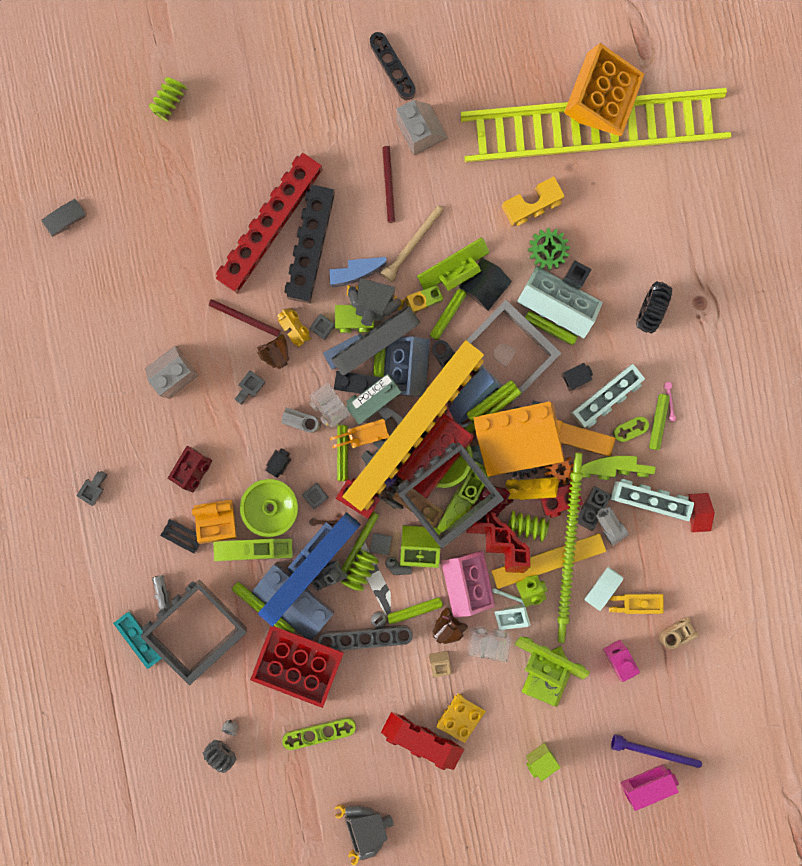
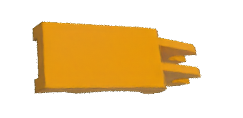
[330,419,389,448]

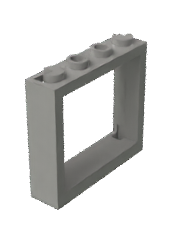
[457,300,561,404]

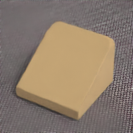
[429,651,452,678]

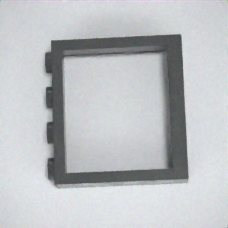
[396,442,504,549]
[140,579,247,686]

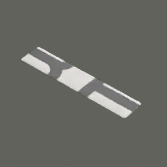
[351,542,391,615]

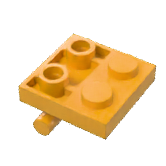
[192,500,237,544]

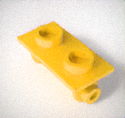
[277,308,312,347]

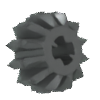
[203,739,237,773]

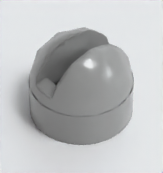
[371,611,386,628]
[221,719,238,736]

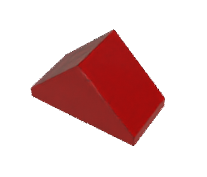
[688,493,715,532]

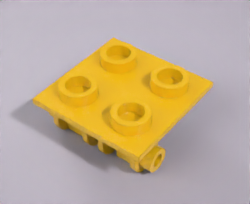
[436,693,486,743]

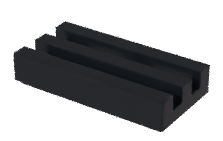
[160,519,200,554]

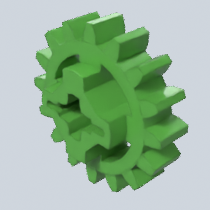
[528,228,570,270]

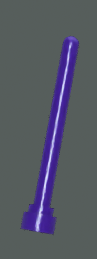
[611,734,702,768]

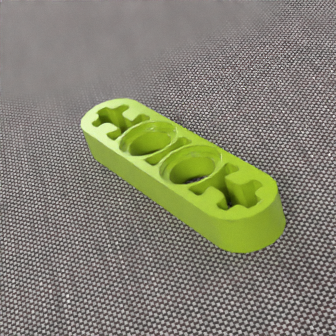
[282,717,356,750]

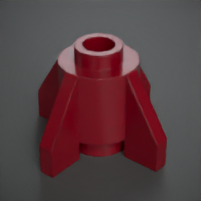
[479,486,514,518]

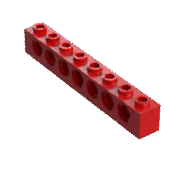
[216,152,323,294]

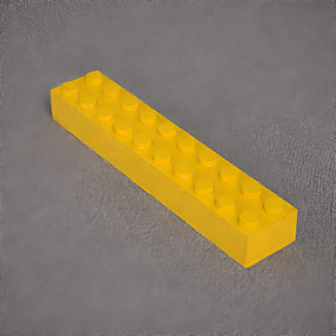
[342,340,484,511]

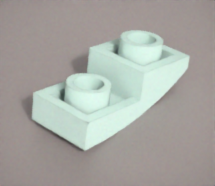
[584,566,624,611]

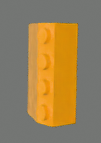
[564,43,645,136]
[473,402,565,477]

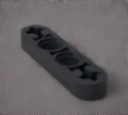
[370,32,415,100]

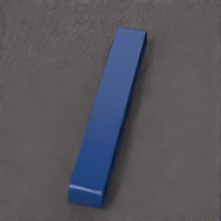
[258,512,361,627]

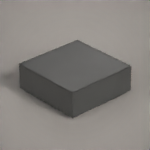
[309,313,335,340]
[302,483,329,510]
[370,533,392,555]

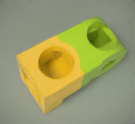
[405,286,444,314]

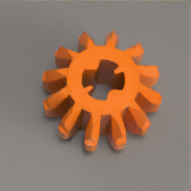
[543,454,574,485]

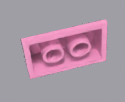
[441,551,495,617]

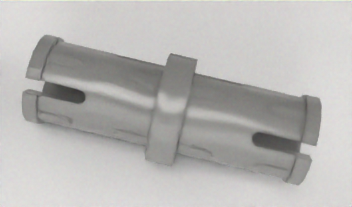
[152,575,170,610]

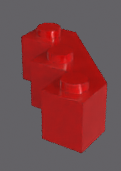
[467,507,531,573]
[381,712,464,770]

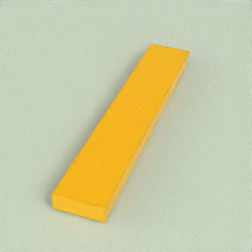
[491,533,606,589]

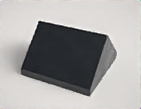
[459,258,512,311]

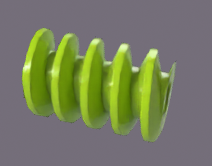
[149,77,188,122]
[507,510,550,542]
[341,548,379,591]

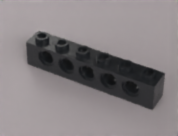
[284,184,335,304]

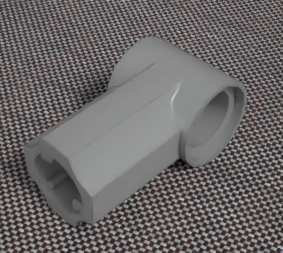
[281,407,321,433]
[596,507,629,546]

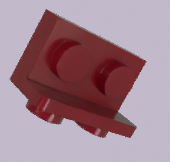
[167,446,212,493]

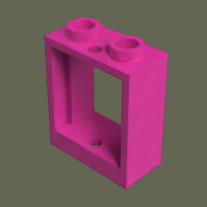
[620,764,679,811]

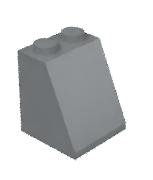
[396,100,447,155]
[145,345,199,399]

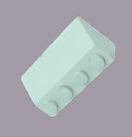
[517,266,603,338]

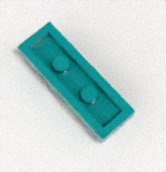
[113,611,162,670]

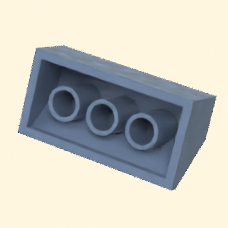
[252,563,335,640]

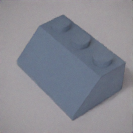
[384,337,430,397]

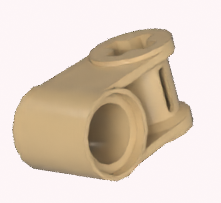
[659,617,699,649]

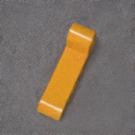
[557,420,616,457]

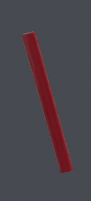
[382,146,395,223]
[208,299,281,337]

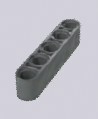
[331,306,420,375]
[318,625,413,650]

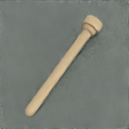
[380,206,443,282]

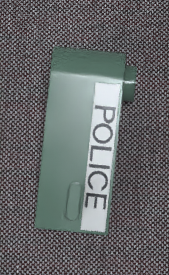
[346,373,402,425]

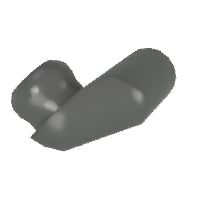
[385,556,412,575]

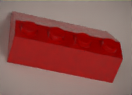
[250,626,344,708]

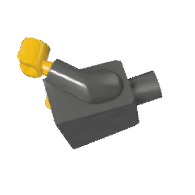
[347,278,405,326]
[334,804,394,865]

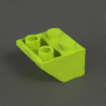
[400,525,441,568]

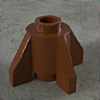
[257,334,290,369]
[433,607,468,644]

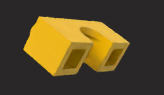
[501,176,565,226]

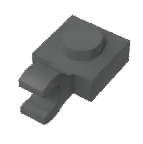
[235,370,266,405]
[76,471,107,506]

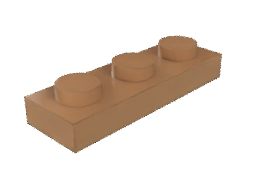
[392,488,444,527]

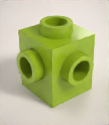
[516,575,548,607]

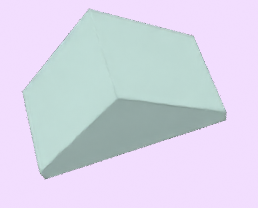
[494,604,531,630]

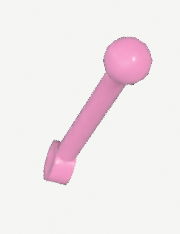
[664,382,676,422]

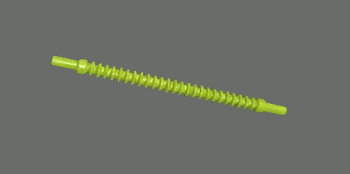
[557,452,583,643]

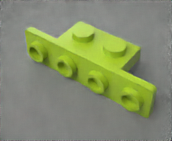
[417,237,489,291]
[514,636,590,688]

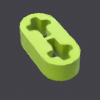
[613,417,649,442]

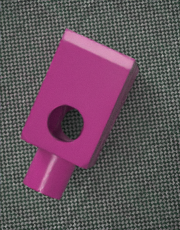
[603,640,640,682]

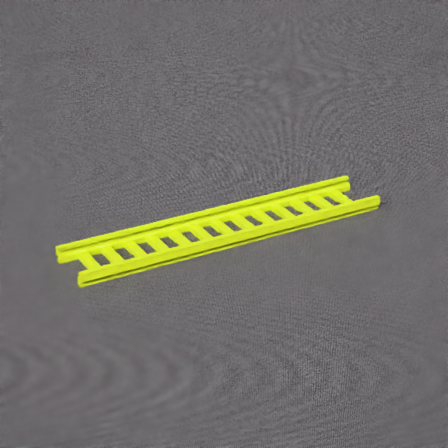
[461,88,731,163]

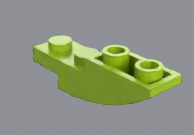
[581,456,656,480]
[437,461,489,532]
[213,538,293,561]

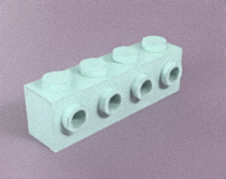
[570,364,645,428]
[610,479,694,521]

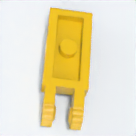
[505,477,559,500]
[609,594,664,614]

